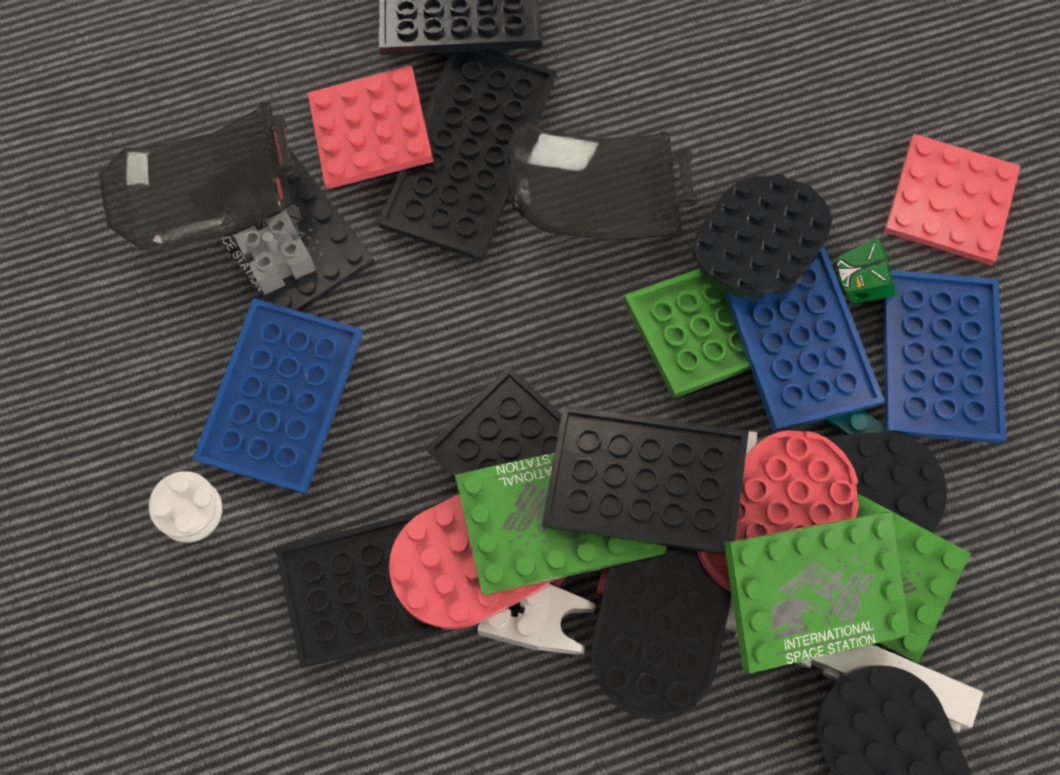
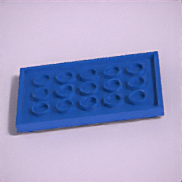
[723,246,885,432]
[883,270,1007,444]
[193,298,363,495]

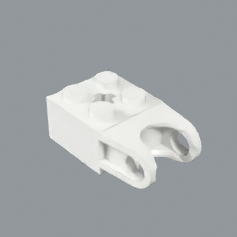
[477,584,596,655]

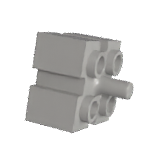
[234,210,316,295]

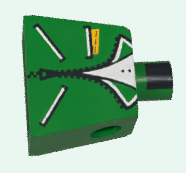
[836,237,898,303]

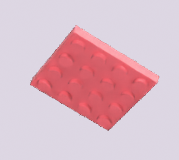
[308,65,434,189]
[884,134,1020,266]

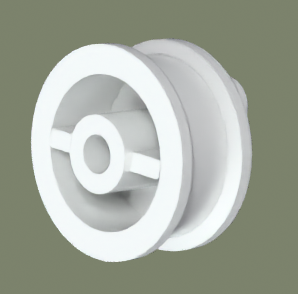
[149,472,222,543]

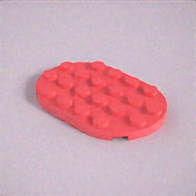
[697,430,859,592]
[389,494,552,630]

